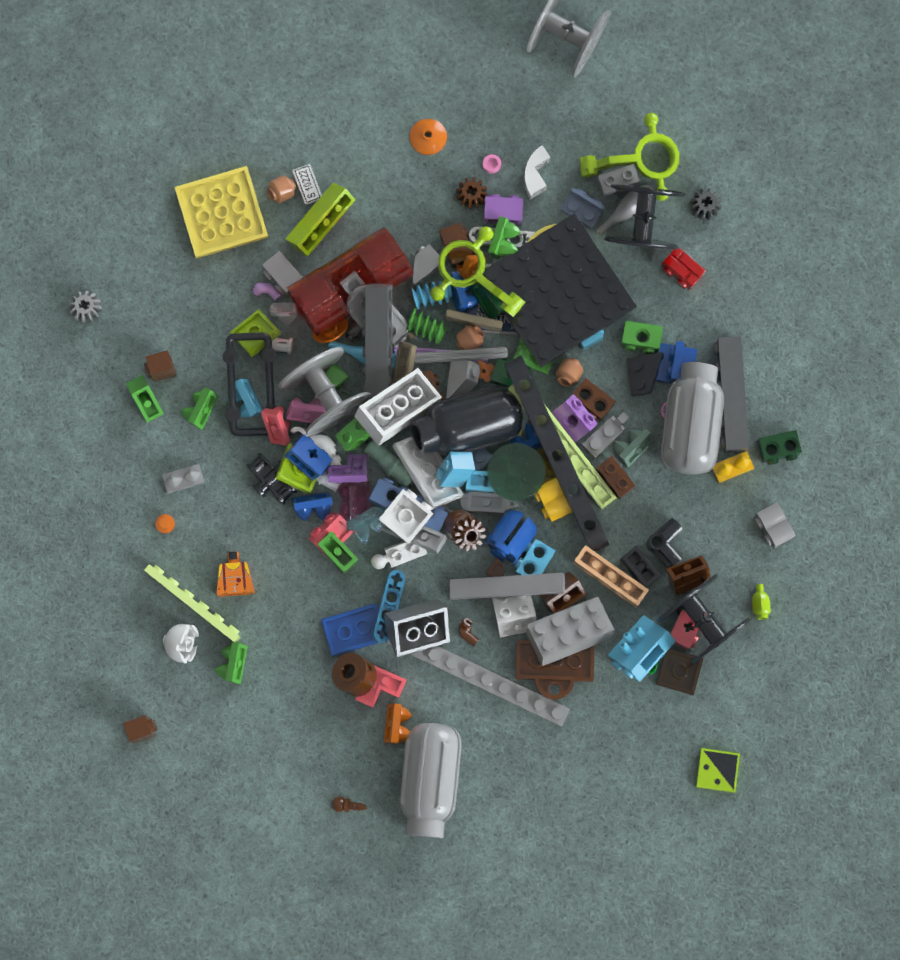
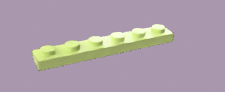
[144,565,241,643]

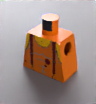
[217,552,255,597]

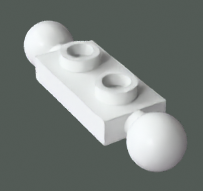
[371,541,427,569]

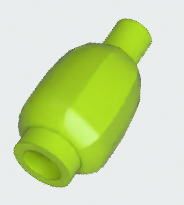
[752,584,771,620]

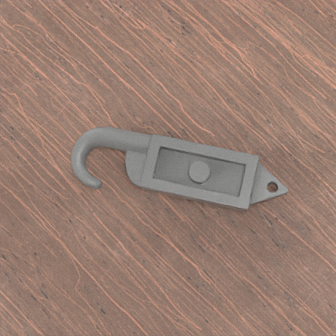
[442,492,518,514]

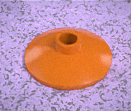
[410,119,447,155]
[312,315,348,343]

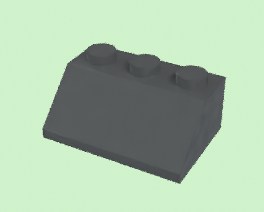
[384,599,450,657]

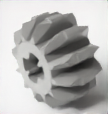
[69,290,102,323]

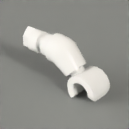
[290,427,342,465]

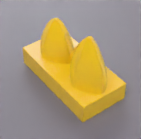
[713,451,754,483]

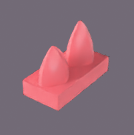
[261,406,291,446]

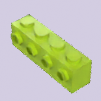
[285,182,355,257]

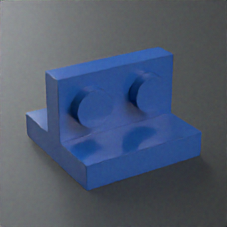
[655,341,697,384]

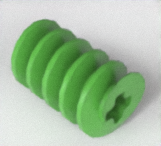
[407,308,449,345]

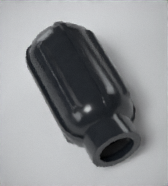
[410,386,523,456]

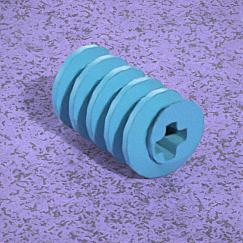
[411,280,452,310]

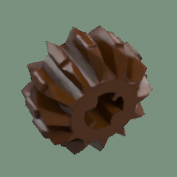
[456,177,488,209]

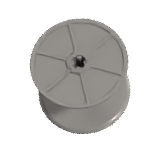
[526,0,610,78]
[278,347,372,436]

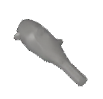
[596,183,653,237]

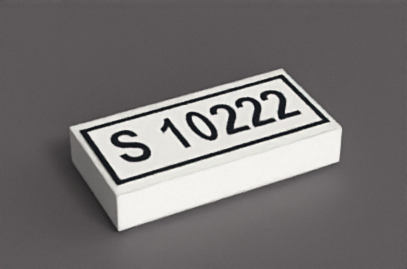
[292,164,322,206]

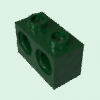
[757,430,802,465]

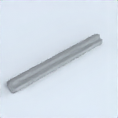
[414,347,508,364]

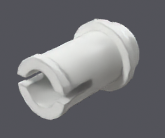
[316,471,340,492]

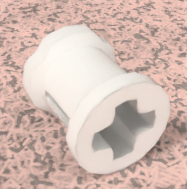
[272,338,293,355]

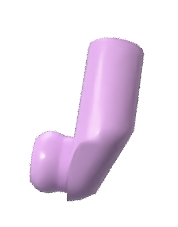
[253,282,281,301]

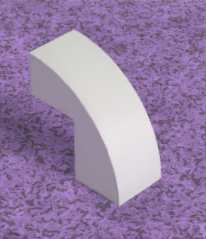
[524,145,550,200]

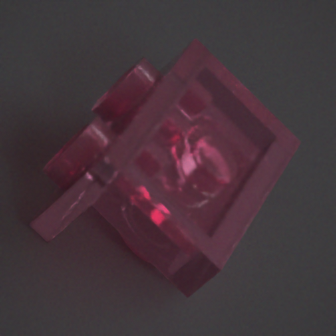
[339,481,371,521]

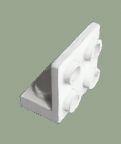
[492,595,537,638]

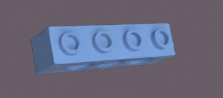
[368,478,448,532]

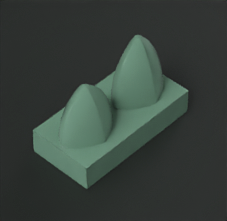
[614,428,654,468]

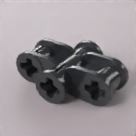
[246,452,298,505]

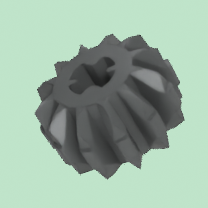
[690,188,722,220]

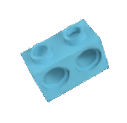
[466,470,506,494]
[514,539,556,575]

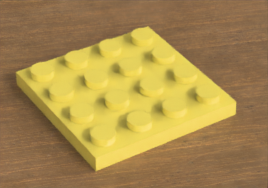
[175,166,269,259]

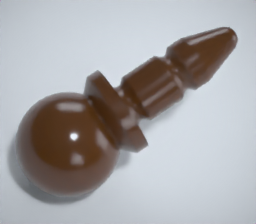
[331,796,367,812]

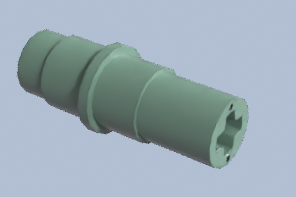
[364,440,414,489]

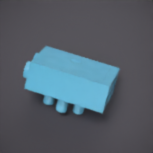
[608,615,676,681]

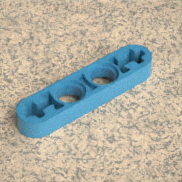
[372,570,405,644]

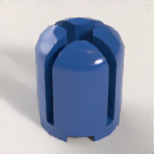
[483,510,537,566]

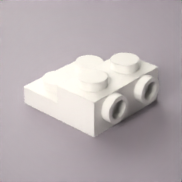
[379,489,433,544]

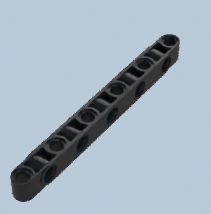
[504,356,609,552]

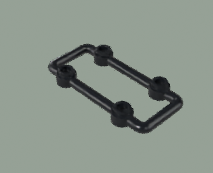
[223,332,276,437]

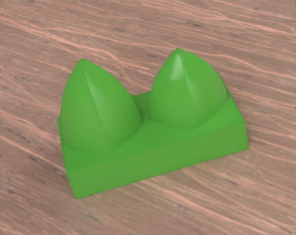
[488,216,520,259]
[181,387,219,430]
[214,642,248,684]

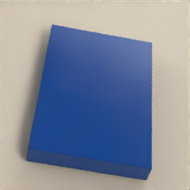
[321,603,386,657]

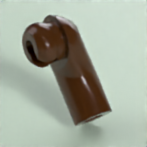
[459,618,479,647]

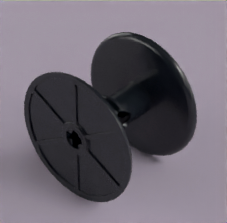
[604,184,686,249]
[656,574,752,666]

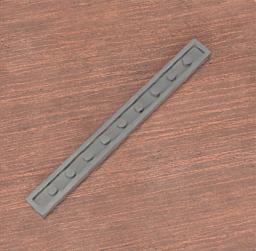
[386,640,570,727]

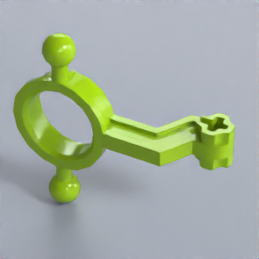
[579,113,680,201]
[430,226,525,317]

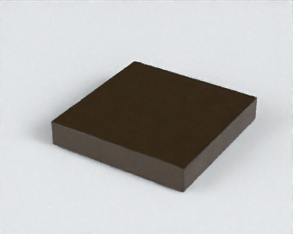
[656,648,704,696]

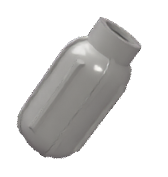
[661,362,724,475]
[400,723,461,838]

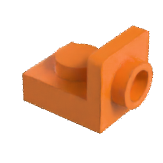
[456,255,486,279]

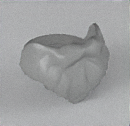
[269,302,299,326]

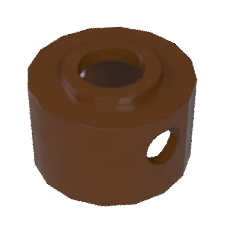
[332,653,377,697]

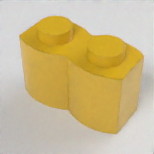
[533,476,572,522]

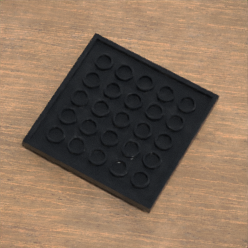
[483,213,637,368]

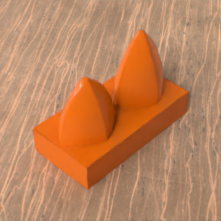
[384,703,412,744]

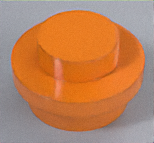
[155,514,175,534]

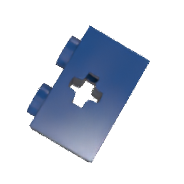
[284,434,333,481]

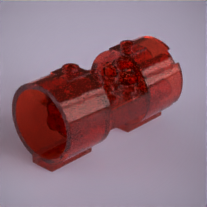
[286,227,414,336]

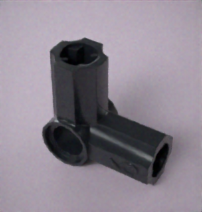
[646,518,683,568]

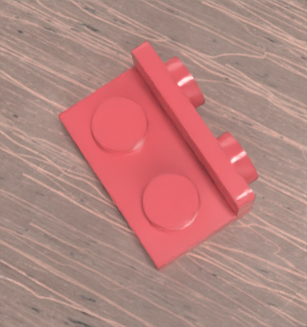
[308,512,355,557]

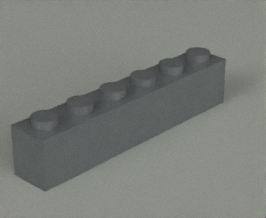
[362,283,392,399]
[713,336,749,453]

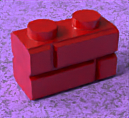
[661,247,706,290]

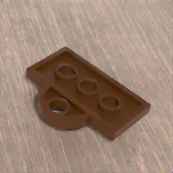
[516,640,594,700]

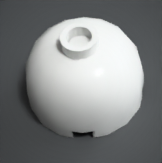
[163,624,199,663]

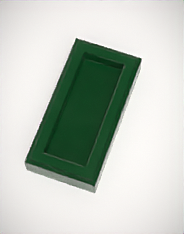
[470,282,504,319]

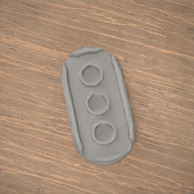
[347,285,408,349]

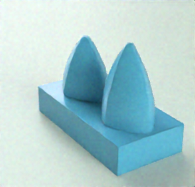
[227,379,263,418]

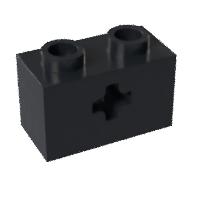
[620,545,661,588]

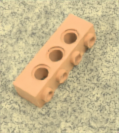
[573,545,649,608]

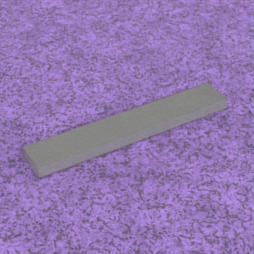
[450,573,565,600]

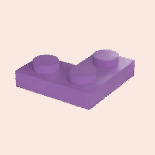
[328,453,367,484]

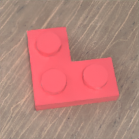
[355,665,407,708]

